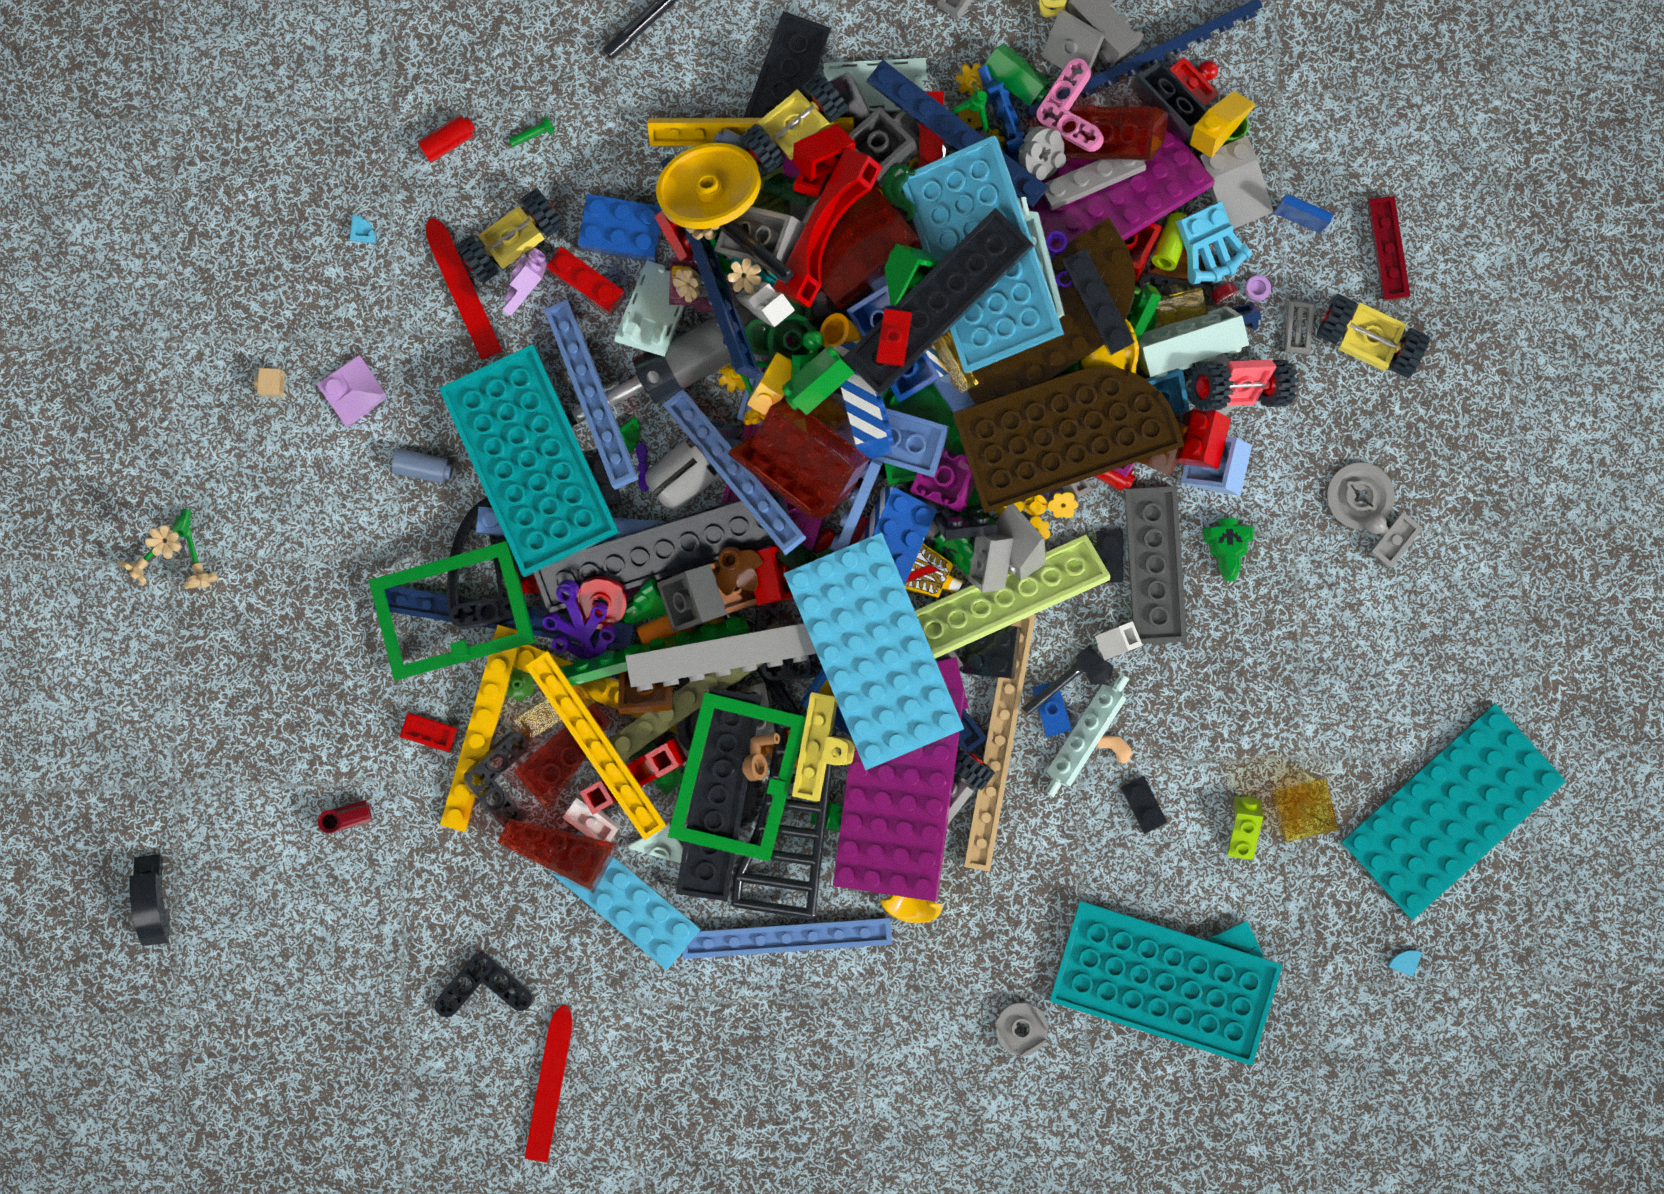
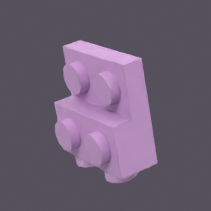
[503,248,548,316]

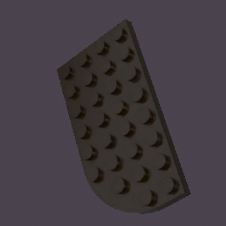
[937,217,1135,404]
[951,366,1184,513]

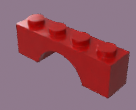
[580,738,687,815]

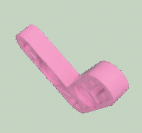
[1037,58,1104,152]

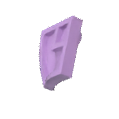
[317,355,387,427]

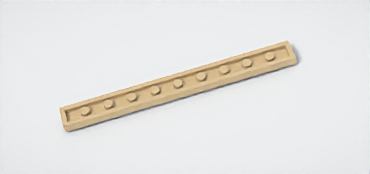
[964,614,1036,872]

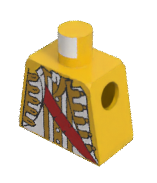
[905,543,963,599]

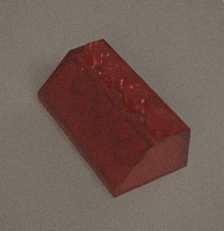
[1062,106,1168,161]

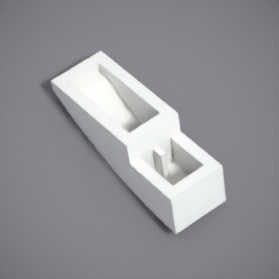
[735,282,795,327]

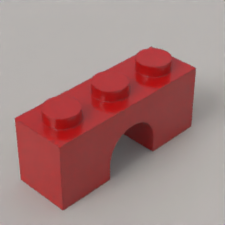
[546,246,626,317]

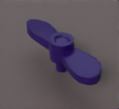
[636,443,649,492]

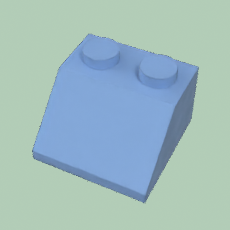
[1181,437,1252,496]

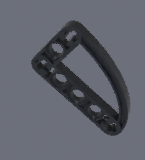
[447,497,525,629]

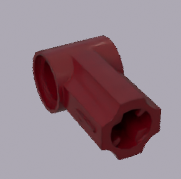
[317,800,373,833]

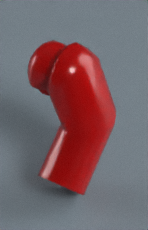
[803,528,835,553]

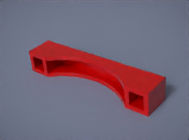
[773,148,882,308]

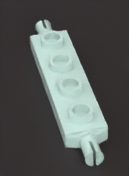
[1018,197,1064,318]
[1044,674,1130,798]

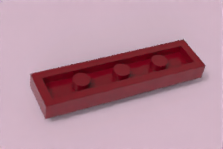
[1367,196,1411,302]

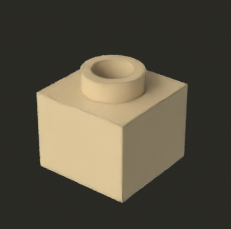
[254,368,285,398]

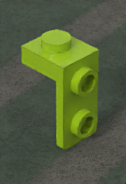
[1227,796,1263,860]

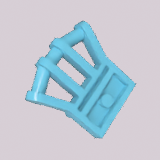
[1176,201,1252,284]

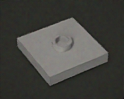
[1041,10,1105,75]

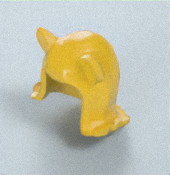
[1080,319,1139,374]
[880,895,942,923]

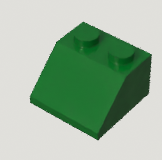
[884,244,941,306]

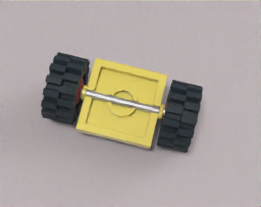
[739,72,848,174]
[455,187,564,284]
[1317,294,1430,379]

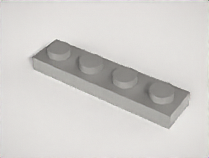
[1043,145,1146,211]

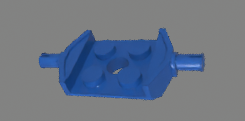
[977,66,1025,164]

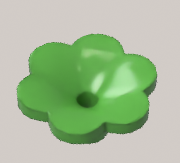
[506,669,534,701]

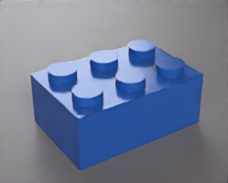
[578,194,662,263]

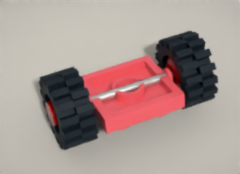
[1188,359,1299,411]

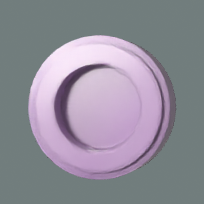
[1244,275,1271,302]

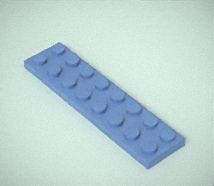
[737,371,950,478]

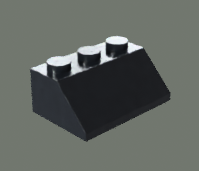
[1131,60,1208,143]

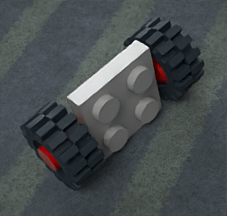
[948,744,995,824]

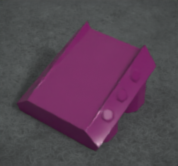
[911,448,975,513]

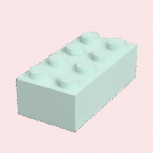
[1137,306,1249,378]

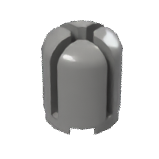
[645,437,721,510]

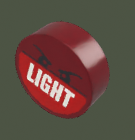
[1211,282,1238,304]

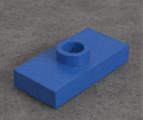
[1032,681,1072,738]

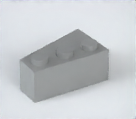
[1067,0,1144,67]

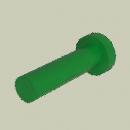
[508,116,555,147]

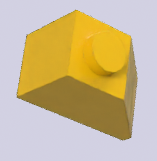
[747,352,792,418]

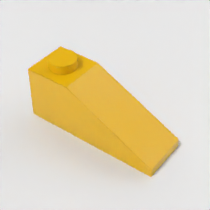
[1190,91,1255,158]

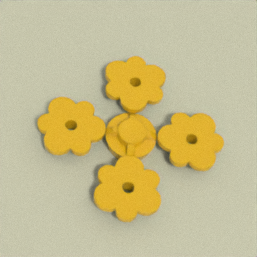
[995,492,1078,540]

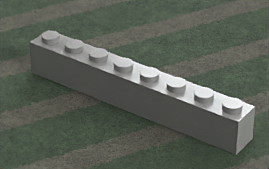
[625,623,816,691]

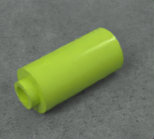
[1152,212,1187,271]

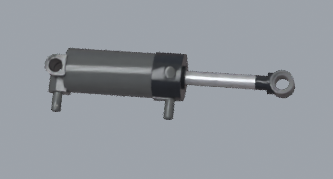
[566,304,759,427]

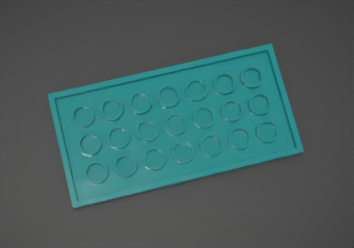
[439,344,620,577]
[1340,703,1566,921]
[1049,900,1283,1066]

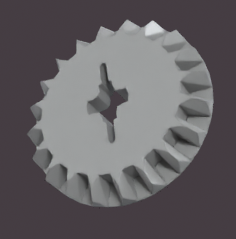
[1327,463,1395,530]

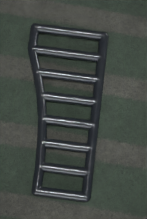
[731,723,836,919]

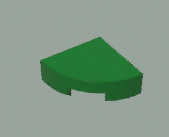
[619,416,641,453]

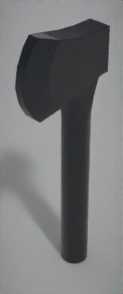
[1021,645,1114,717]

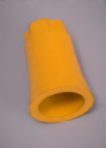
[820,313,862,348]

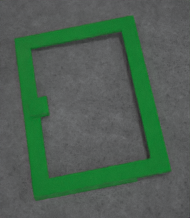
[368,541,536,681]
[668,692,806,862]

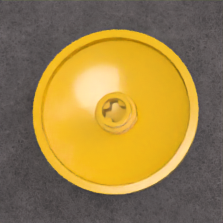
[656,143,761,229]

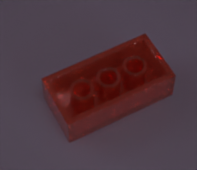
[750,396,870,509]

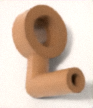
[742,733,780,781]

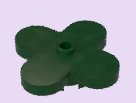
[743,300,825,365]

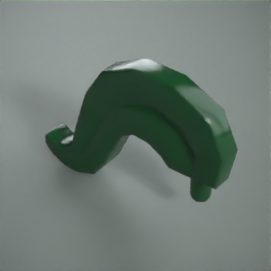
[882,163,916,222]

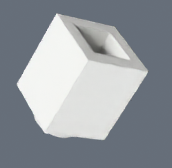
[1095,621,1142,660]

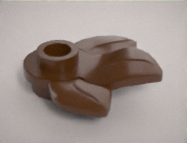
[717,547,763,596]

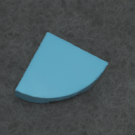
[349,215,376,244]
[1387,950,1422,977]

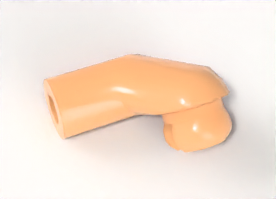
[1097,735,1132,763]

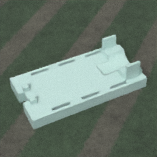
[824,58,927,113]
[615,260,687,357]

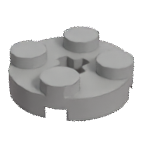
[1019,126,1066,180]
[996,1002,1048,1055]

